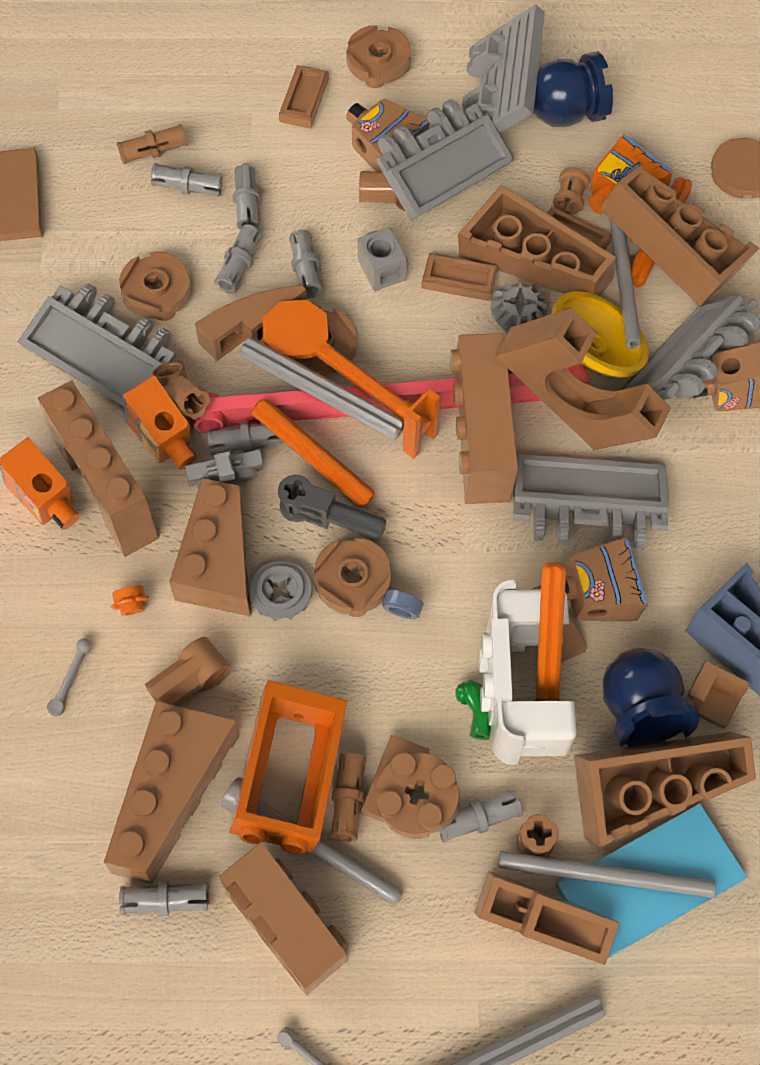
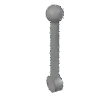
[47,638,92,717]
[277,1027,326,1065]

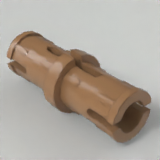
[116,124,188,164]
[330,753,366,842]

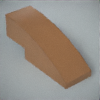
[195,285,307,361]
[474,871,619,965]

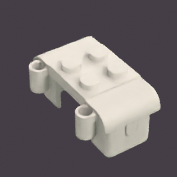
[479,580,577,765]

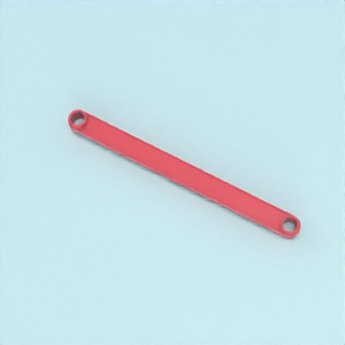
[191,364,591,433]

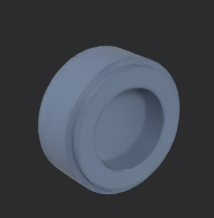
[382,590,424,619]

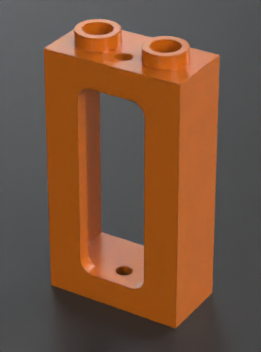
[229,680,347,854]

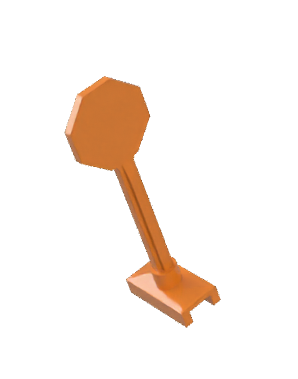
[262,300,441,459]

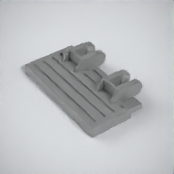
[462,4,545,133]
[376,99,514,221]
[17,283,177,408]
[619,295,760,400]
[513,454,669,549]

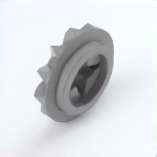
[491,280,548,330]
[249,561,312,621]

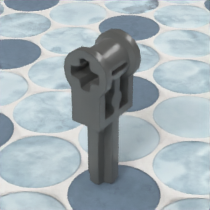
[278,474,386,540]

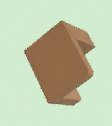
[686,661,750,729]

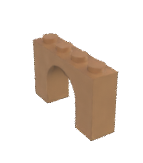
[495,308,671,450]
[37,380,158,557]

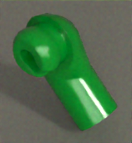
[455,680,491,740]

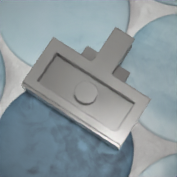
[185,449,263,489]

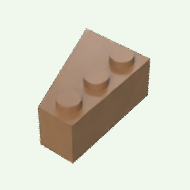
[169,478,250,616]
[219,842,348,996]

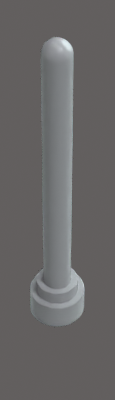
[221,777,402,904]

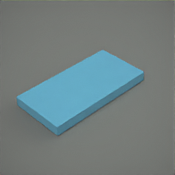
[556,804,747,958]

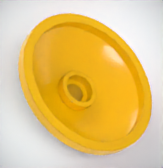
[552,291,649,378]

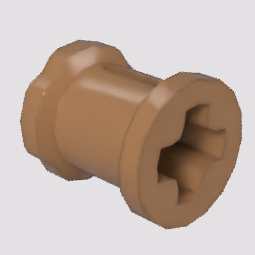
[553,168,590,215]
[516,814,559,857]

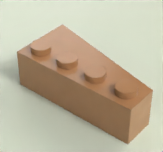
[600,166,760,306]
[458,185,616,296]
[450,333,518,504]
[104,701,240,884]
[574,732,756,847]

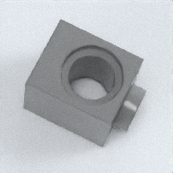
[358,228,407,291]

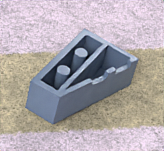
[685,563,760,696]

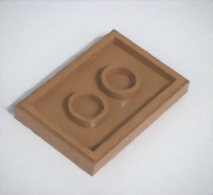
[0,148,42,241]

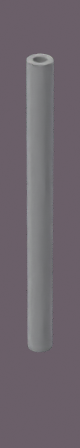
[610,219,641,349]
[499,851,716,898]

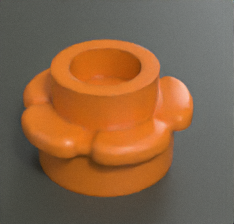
[111,585,149,616]

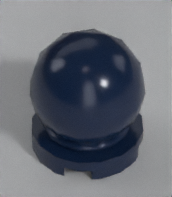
[533,51,613,127]
[603,648,700,747]

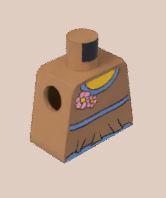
[346,99,429,172]
[692,342,760,412]
[565,538,648,622]

